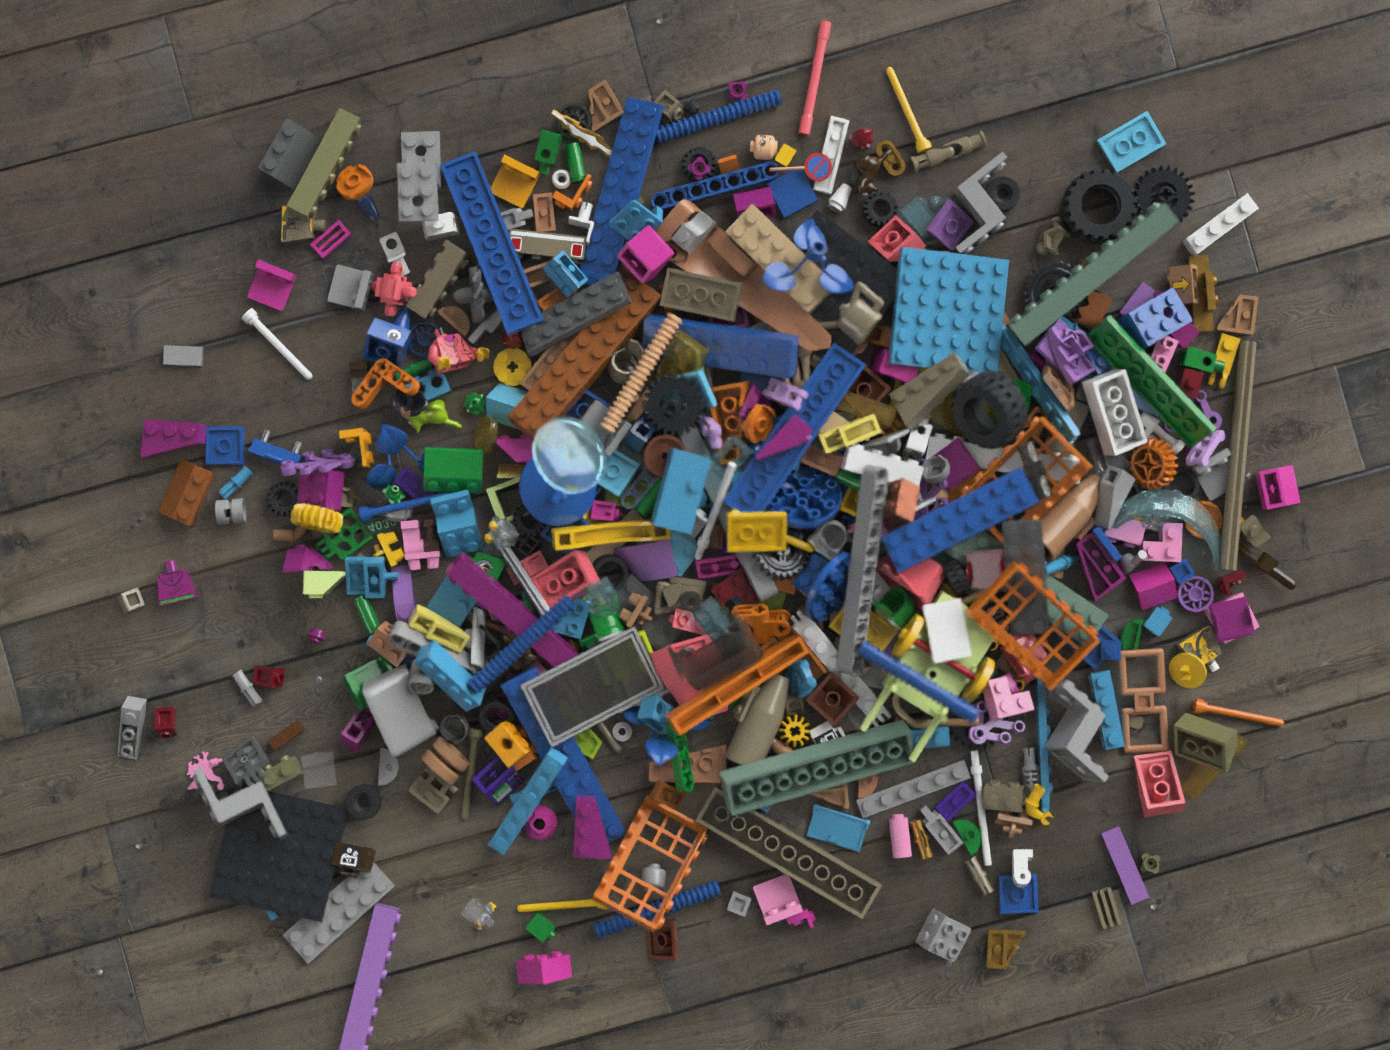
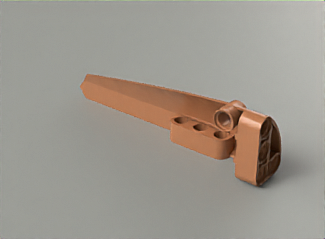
[654,199,831,351]

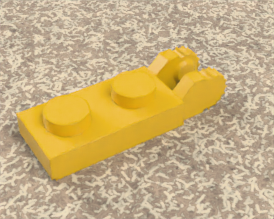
[1207,333,1241,389]

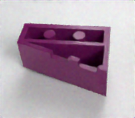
[141,419,207,459]
[1073,532,1127,601]
[573,795,612,859]

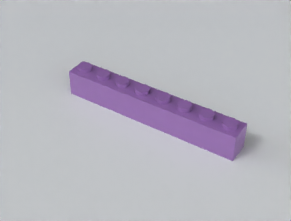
[339,903,401,1050]

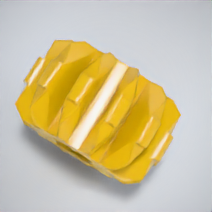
[779,714,811,747]

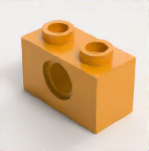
[484,721,531,768]

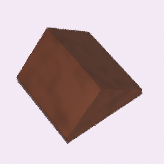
[647,918,679,961]

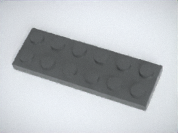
[520,271,631,357]
[1002,519,1049,635]

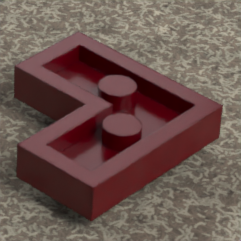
[710,567,760,606]

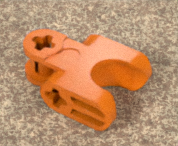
[732,604,791,644]

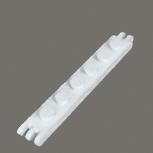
[790,610,892,727]

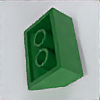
[423,447,483,493]

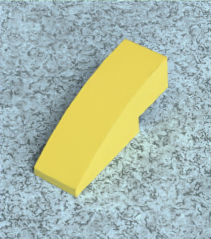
[817,414,881,454]
[409,604,470,653]

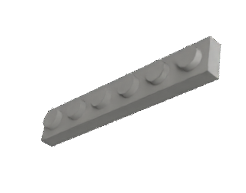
[856,759,971,818]

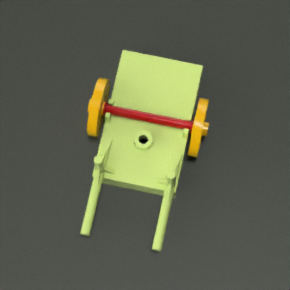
[859,590,995,762]

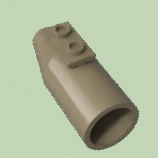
[725,674,790,765]

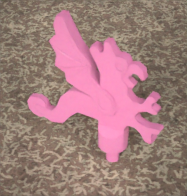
[187,752,225,790]

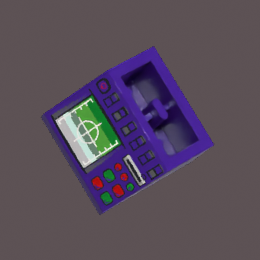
[471,754,525,806]

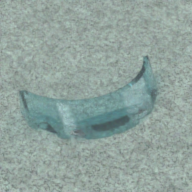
[1112,489,1221,572]

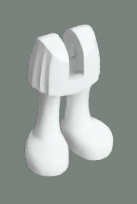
[1140,411,1186,456]

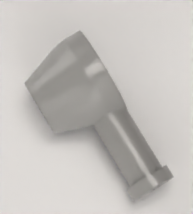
[1119,550,1147,574]

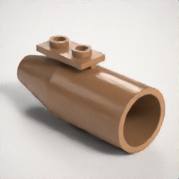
[1039,474,1102,562]

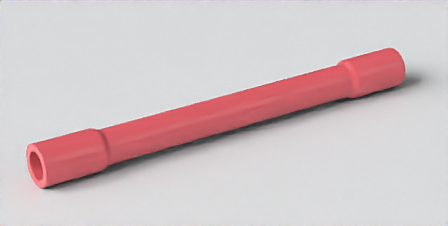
[798,21,831,136]

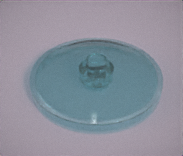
[533,417,607,493]

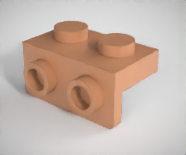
[367,621,408,667]

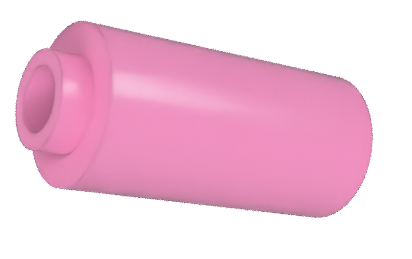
[889,814,912,858]

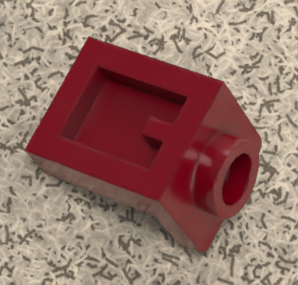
[1217,570,1246,596]
[253,665,285,687]
[154,707,177,738]

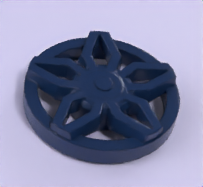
[408,321,438,357]

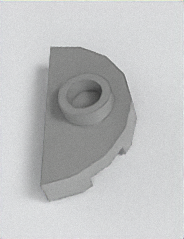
[378,747,399,786]

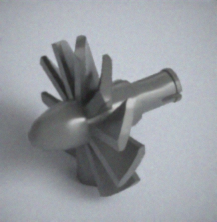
[452,267,493,323]

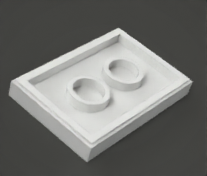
[922,598,972,663]

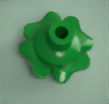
[463,392,486,415]
[382,484,405,504]

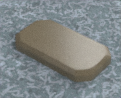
[1118,711,1144,730]

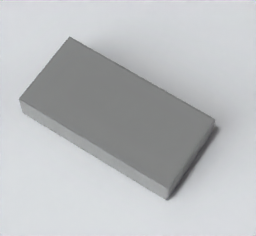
[163,345,203,366]

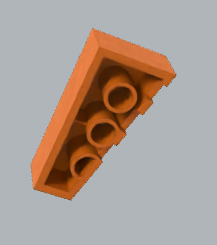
[710,381,750,465]

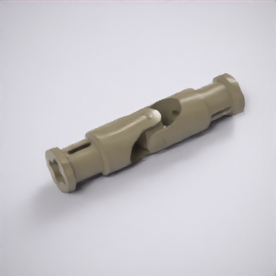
[910,130,988,173]

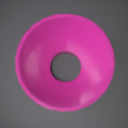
[523,805,558,840]

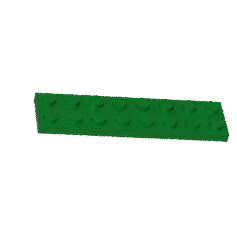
[1086,315,1217,449]

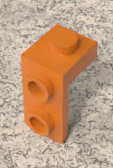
[552,174,593,211]

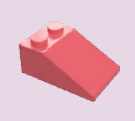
[531,550,602,608]
[1133,750,1185,818]

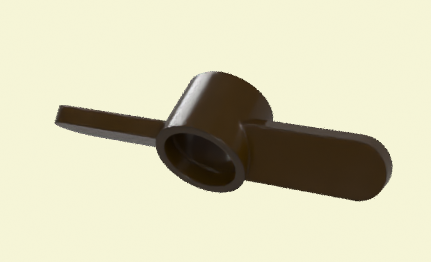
[1238,543,1296,590]

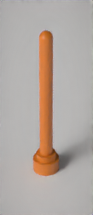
[1192,698,1284,727]

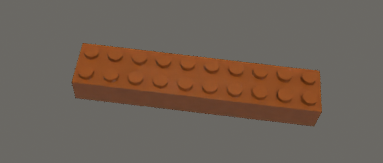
[508,273,662,446]

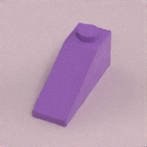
[391,565,416,623]

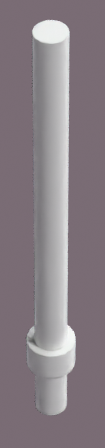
[694,462,736,560]
[970,750,992,866]

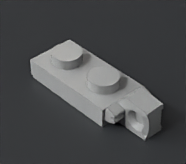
[500,208,534,231]
[919,805,963,855]

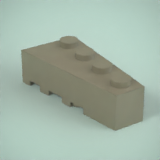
[406,240,469,320]
[889,353,970,431]

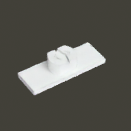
[465,607,486,669]

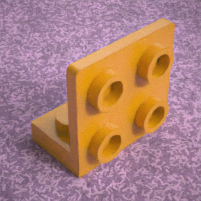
[491,154,540,209]
[339,428,374,468]

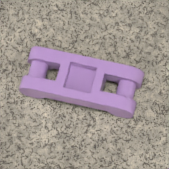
[761,378,809,411]
[698,413,722,448]
[1186,430,1225,467]

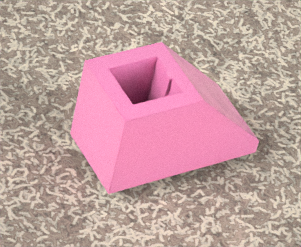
[1103,518,1147,548]

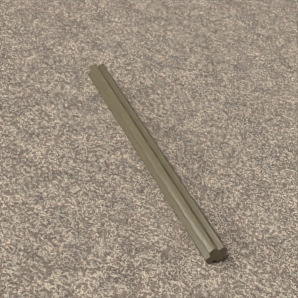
[1219,341,1257,571]

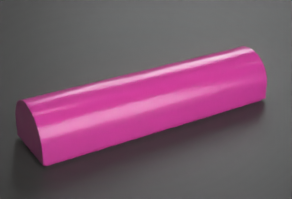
[695,554,745,580]

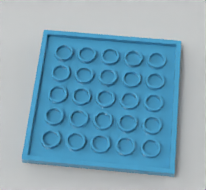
[888,247,1009,374]

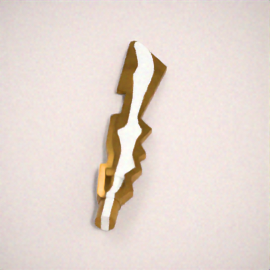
[550,109,613,159]

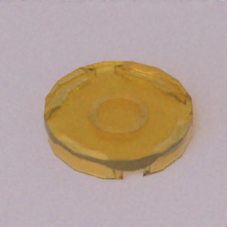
[475,416,498,454]

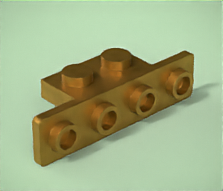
[1188,255,1218,332]

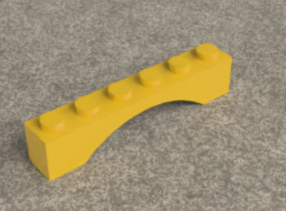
[551,519,671,550]

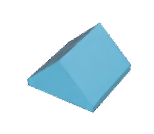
[486,383,528,429]

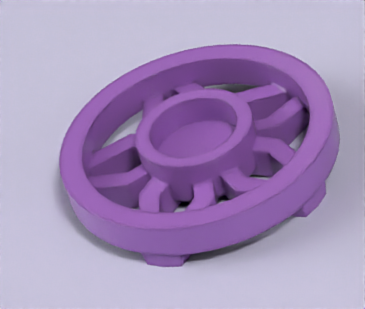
[1177,576,1214,612]

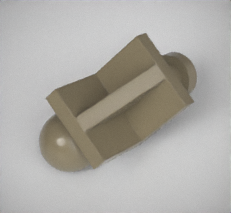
[1036,216,1071,256]

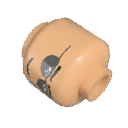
[750,135,778,160]

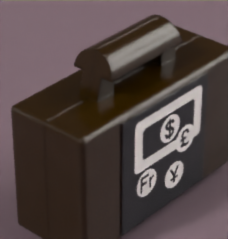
[331,842,376,878]

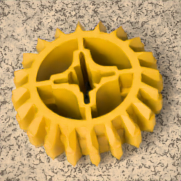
[291,504,343,534]

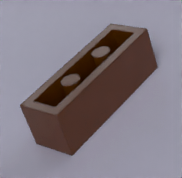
[268,720,306,751]

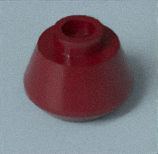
[849,127,874,151]
[502,329,525,349]

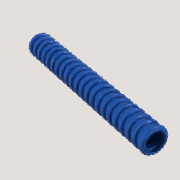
[656,89,782,144]
[468,595,576,693]
[858,641,980,724]
[593,879,721,939]

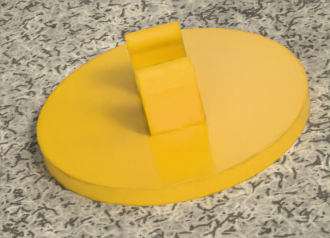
[1169,653,1207,688]

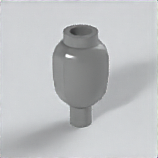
[379,503,413,522]

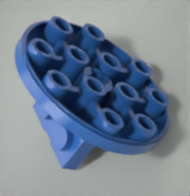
[519,448,596,526]
[766,466,842,533]
[792,552,851,622]

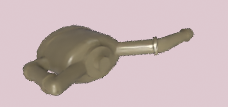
[818,282,884,345]
[653,577,729,632]

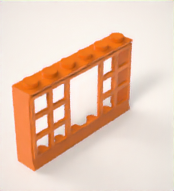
[958,416,1093,545]
[965,560,1100,691]
[592,795,708,932]

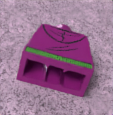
[157,559,199,606]

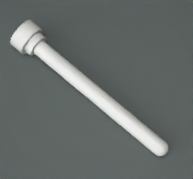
[241,308,313,380]

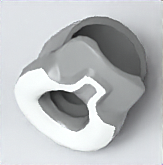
[807,519,848,560]

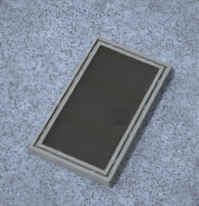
[520,627,664,747]

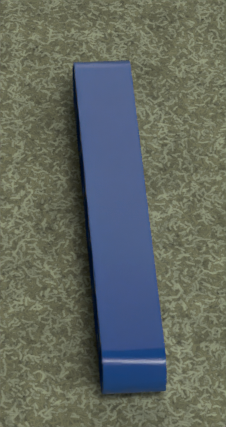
[651,162,779,211]

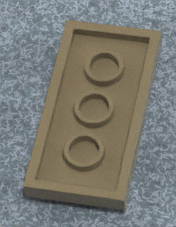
[660,267,743,321]

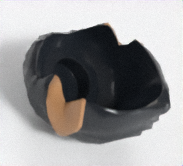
[390,386,429,418]

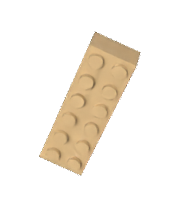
[725,204,830,314]

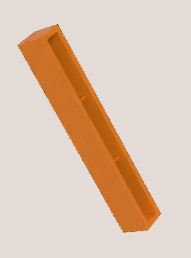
[665,633,809,735]

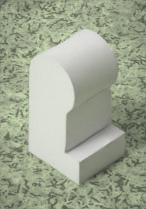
[1012,849,1033,888]

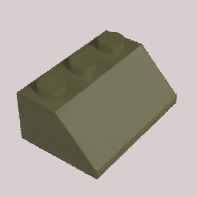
[1174,713,1237,773]

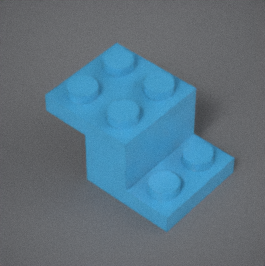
[430,490,484,558]

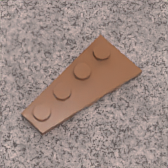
[649,745,726,783]

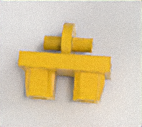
[372,532,405,567]

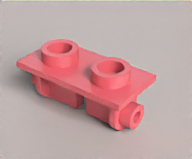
[669,608,711,635]

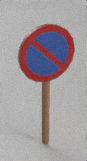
[769,153,832,182]

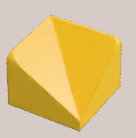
[774,144,797,167]

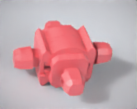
[371,262,417,317]

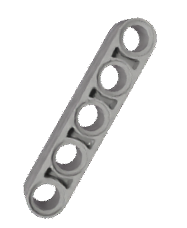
[388,621,478,676]

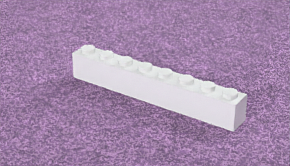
[926,433,1081,484]

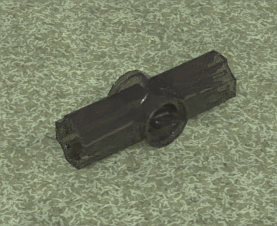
[1016,440,1053,501]

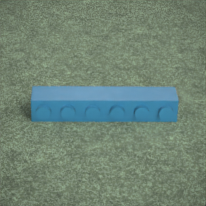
[488,747,568,855]

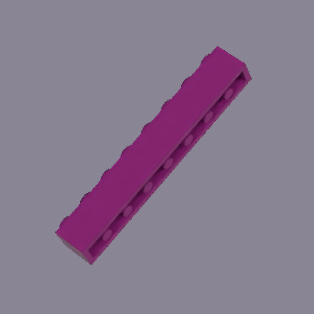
[446,552,577,668]

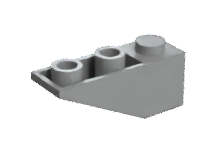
[1094,465,1135,530]
[118,696,147,760]

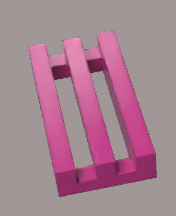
[310,220,352,260]

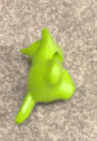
[406,399,462,433]

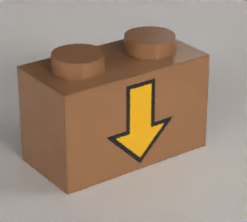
[1167,264,1200,306]

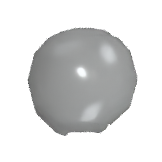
[922,455,950,484]

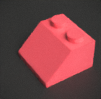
[868,215,926,262]

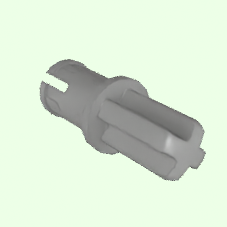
[232,670,262,707]

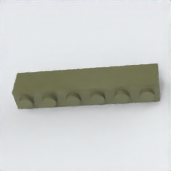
[287,108,362,222]

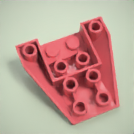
[650,632,729,716]

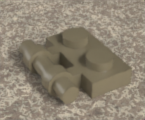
[408,766,459,814]

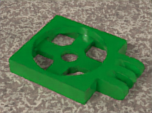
[315,507,374,561]

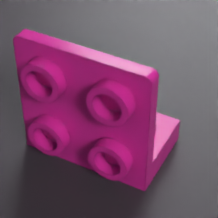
[247,260,297,311]

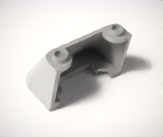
[363,664,439,758]

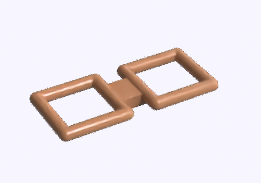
[1118,648,1169,754]

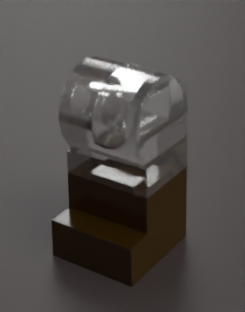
[349,362,370,398]

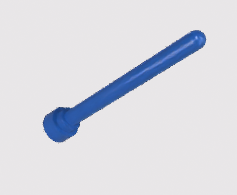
[359,492,450,523]

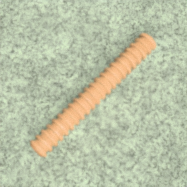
[600,313,682,433]

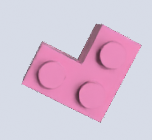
[1139,523,1183,562]
[982,676,1034,721]

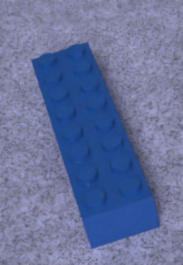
[643,314,799,379]
[881,467,1039,574]

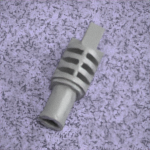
[1022,747,1041,798]

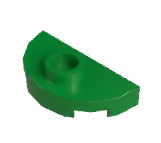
[1120,619,1143,650]
[952,819,981,856]

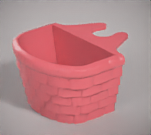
[876,554,946,610]

